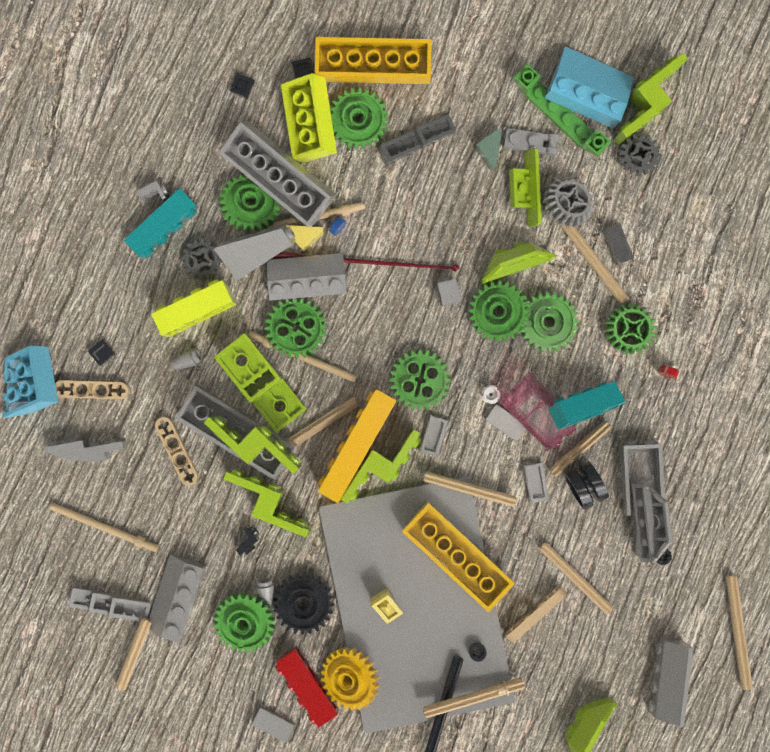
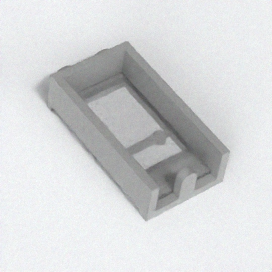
[620,440,665,516]

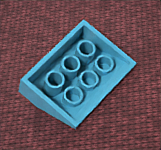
[544,46,634,128]

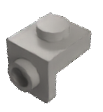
[136,180,169,201]

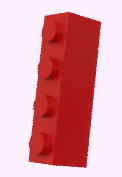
[275,646,339,728]

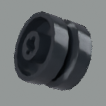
[564,460,609,511]

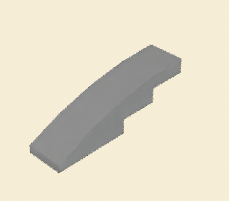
[68,586,151,621]

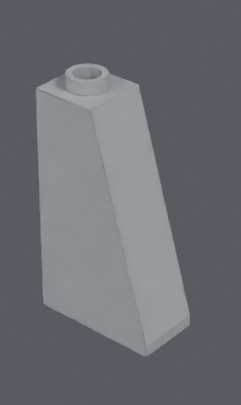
[214,224,296,281]

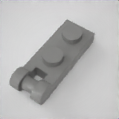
[503,128,559,156]

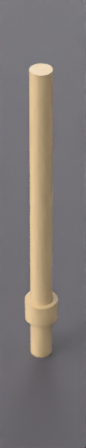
[253,202,364,233]
[249,331,357,383]
[50,503,159,552]

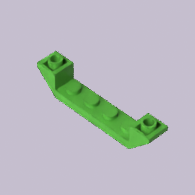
[514,64,611,157]

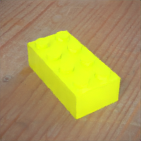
[281,73,337,162]
[151,279,237,337]

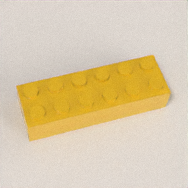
[315,37,432,84]
[317,389,396,503]
[402,501,515,612]

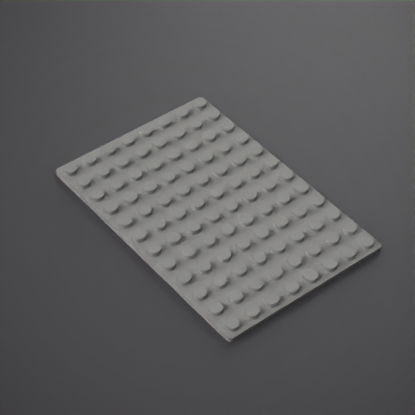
[319,476,515,733]

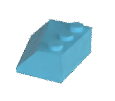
[2,346,58,418]

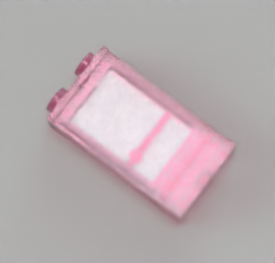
[499,372,576,451]

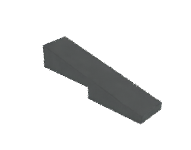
[377,114,456,166]

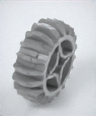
[543,176,595,228]

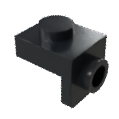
[236,524,260,556]

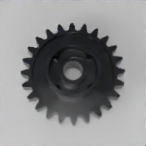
[272,572,335,635]

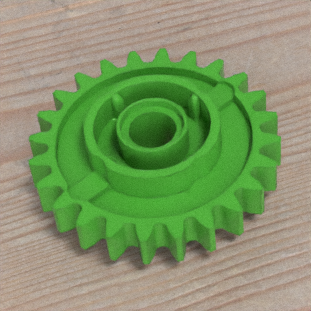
[330,87,389,150]
[219,174,281,233]
[468,280,531,343]
[520,291,580,353]
[213,591,276,653]

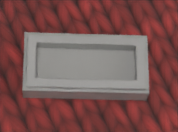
[485,404,527,442]
[419,415,449,457]
[523,462,549,503]
[252,706,295,743]

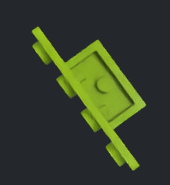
[509,148,542,227]

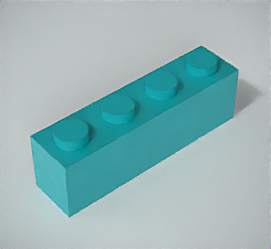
[124,188,198,259]
[548,381,626,430]

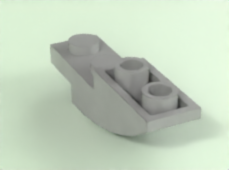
[44,437,127,461]

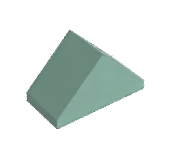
[475,129,502,171]

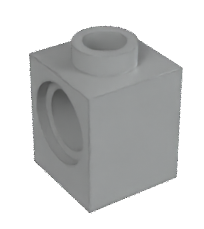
[436,277,461,307]

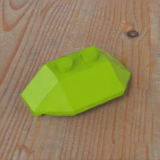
[481,241,556,285]
[565,697,617,752]

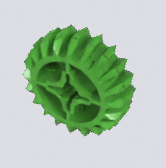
[604,303,657,355]

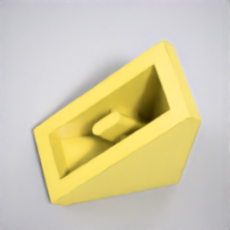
[286,225,324,252]
[370,588,403,624]

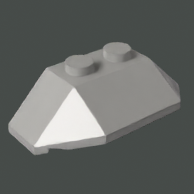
[632,483,672,563]

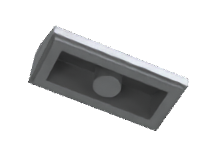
[602,223,634,265]

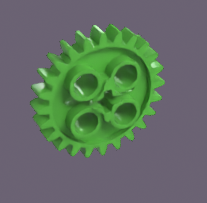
[264,298,327,360]
[389,349,451,411]

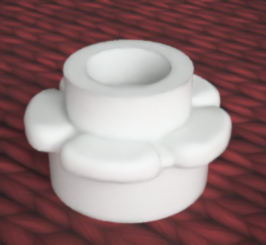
[482,385,501,404]

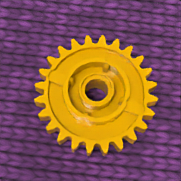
[320,647,380,711]

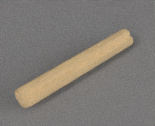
[549,421,611,477]
[116,618,151,691]

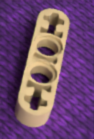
[55,380,130,399]
[155,417,199,486]
[505,586,567,643]

